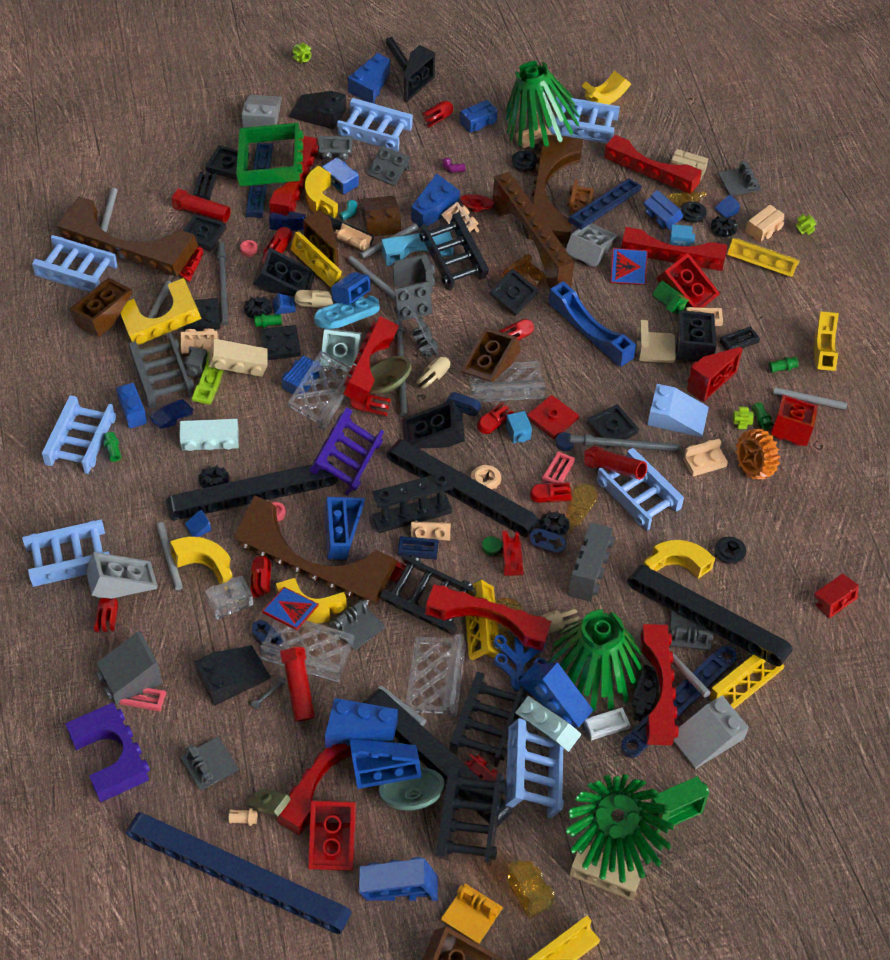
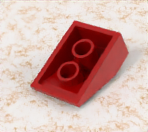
[656,253,720,308]
[686,347,743,402]
[771,394,818,446]
[308,800,357,871]

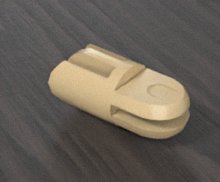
[294,290,333,308]
[416,357,450,389]
[541,609,579,634]

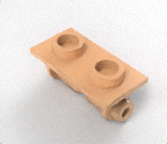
[335,223,372,251]
[411,520,451,541]

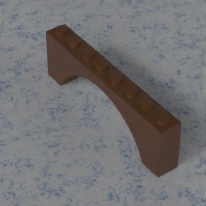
[526,135,583,244]
[492,172,574,289]
[57,196,198,276]
[234,495,398,605]

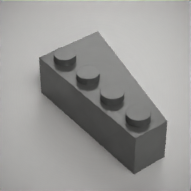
[568,522,615,602]

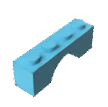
[382,231,454,266]

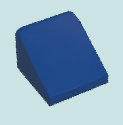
[715,195,740,218]
[272,293,296,314]
[185,510,211,537]

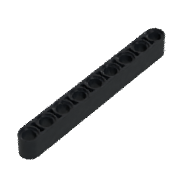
[386,439,539,537]
[166,461,338,521]
[627,565,793,667]
[362,688,513,827]

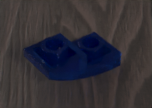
[269,211,306,231]
[150,399,194,429]

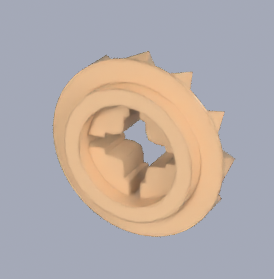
[471,465,501,489]

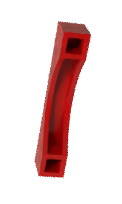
[604,135,702,194]
[269,136,319,218]
[621,227,727,271]
[343,316,399,404]
[425,584,552,651]
[640,624,679,746]
[277,744,352,836]

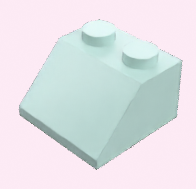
[320,329,363,370]

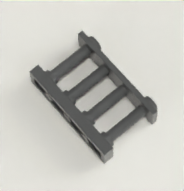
[129,332,194,408]

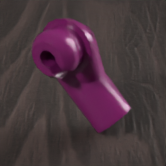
[442,158,466,173]

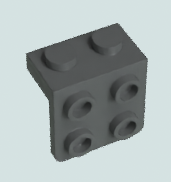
[318,136,353,160]
[393,254,435,294]

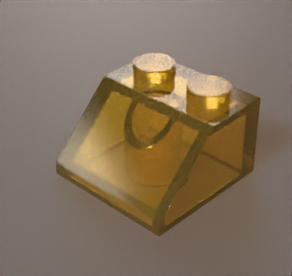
[507,860,555,919]

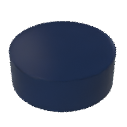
[556,432,574,451]

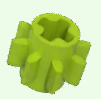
[292,42,312,64]
[795,213,817,235]
[733,406,754,429]

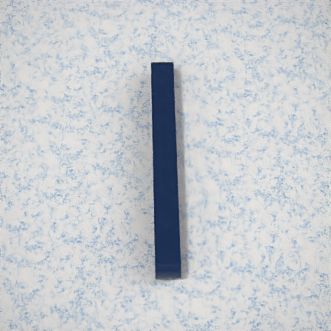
[125,812,352,934]

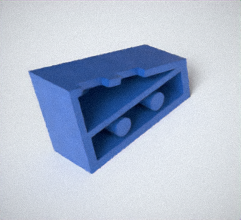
[348,53,390,104]
[411,174,460,228]
[324,497,366,559]
[518,662,593,728]
[325,698,398,748]
[349,738,422,789]
[359,857,438,901]

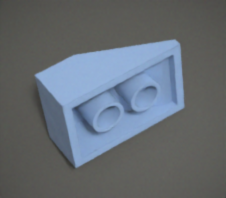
[648,384,709,437]

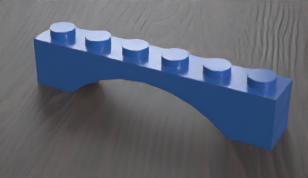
[549,281,636,367]

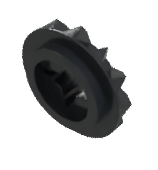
[511,151,538,172]
[680,201,707,223]
[711,215,738,237]
[244,295,272,319]
[199,465,229,488]
[539,510,570,536]
[714,536,746,565]

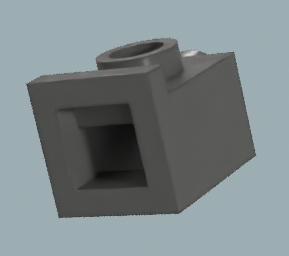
[185,346,208,378]

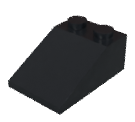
[404,45,435,102]
[289,91,346,130]
[253,247,315,296]
[676,310,717,362]
[402,400,465,449]
[194,645,271,706]

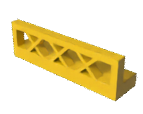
[290,231,344,287]
[727,238,800,277]
[465,579,500,660]
[709,655,784,709]
[528,916,600,960]

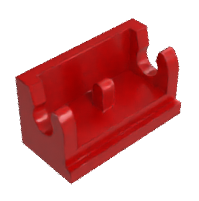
[501,531,524,576]
[814,573,859,619]

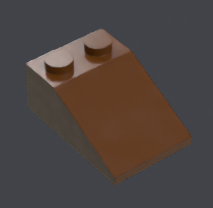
[361,196,401,237]
[303,210,339,268]
[69,278,133,337]
[460,328,521,383]
[422,926,503,960]

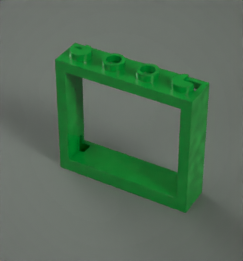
[236,122,304,186]

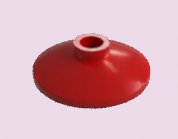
[460,194,494,212]

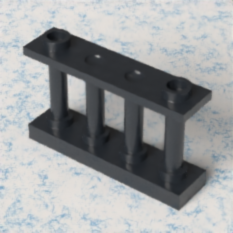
[419,212,489,291]
[372,471,454,533]
[380,554,476,636]
[449,672,527,768]
[436,767,507,866]

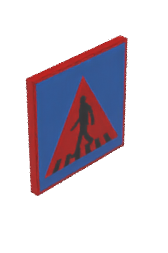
[610,248,648,285]
[262,587,319,630]

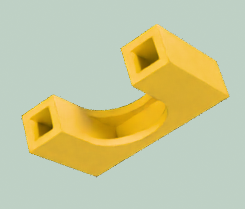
[120,278,202,345]

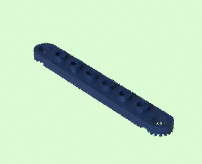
[621,645,737,758]

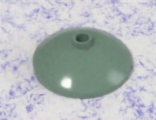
[379,767,445,811]

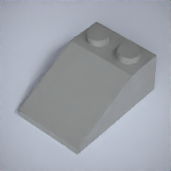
[242,95,282,128]
[566,223,618,267]
[86,552,158,599]
[673,695,749,769]

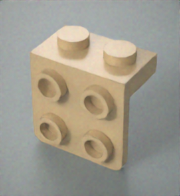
[636,320,675,363]

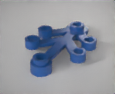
[493,630,547,692]

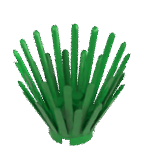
[505,61,580,148]
[547,609,642,712]
[566,774,674,883]

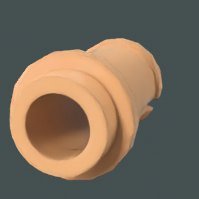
[229,808,258,826]

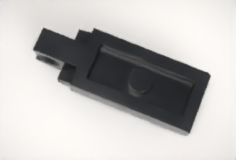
[632,665,659,721]

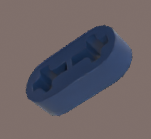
[446,392,482,416]
[530,529,567,553]
[252,620,283,655]

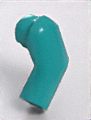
[339,200,358,221]

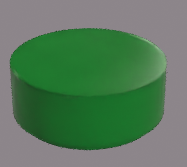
[482,536,502,556]

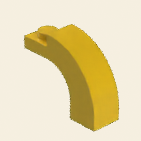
[582,70,631,104]
[305,166,338,218]
[814,311,839,371]
[170,537,232,589]
[644,540,715,579]
[276,578,347,624]

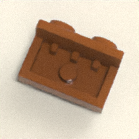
[567,179,594,214]

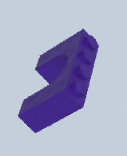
[65,703,150,803]

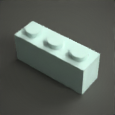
[180,419,239,451]
[515,696,581,752]

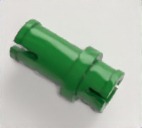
[254,314,282,328]
[768,356,798,373]
[752,402,773,430]
[103,432,122,462]

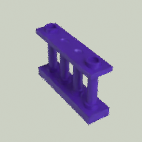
[309,407,384,495]

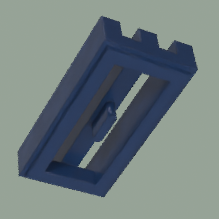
[398,536,439,560]

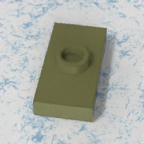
[248,788,291,816]

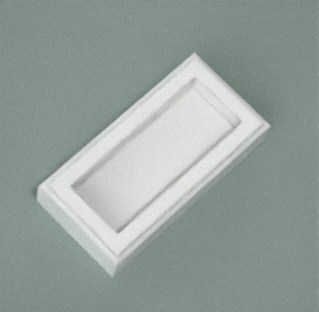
[583,707,631,740]

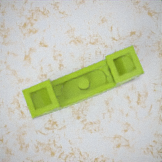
[192,352,224,405]

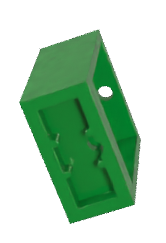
[647,776,709,833]

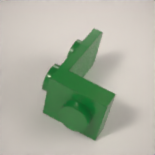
[653,281,689,314]

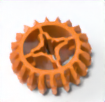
[735,429,781,480]

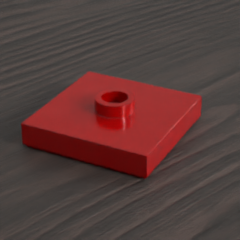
[527,395,579,439]

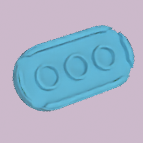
[314,295,380,329]

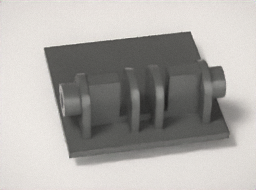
[367,146,411,186]
[718,161,761,196]
[394,281,433,321]
[412,312,439,358]
[329,599,386,651]
[670,611,713,651]
[180,736,239,791]

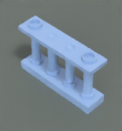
[549,96,620,143]
[337,98,413,152]
[32,235,117,292]
[42,395,116,474]
[597,448,684,531]
[22,520,109,587]
[505,718,564,818]

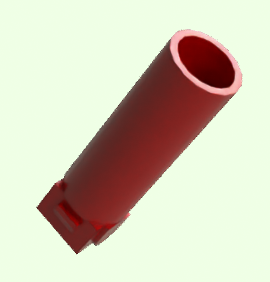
[171,188,231,223]
[584,446,647,480]
[280,647,315,722]

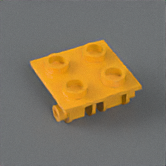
[441,884,503,944]

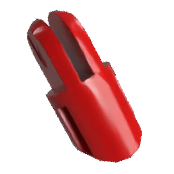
[422,101,454,128]
[263,227,293,255]
[498,319,534,341]
[350,394,391,417]
[477,401,514,434]
[530,482,572,503]
[250,556,271,598]
[94,598,118,633]

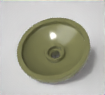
[369,356,412,394]

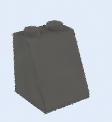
[96,631,162,705]

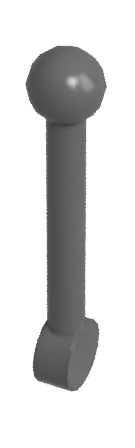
[251,677,286,709]

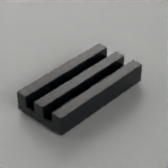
[193,171,217,200]
[719,326,760,350]

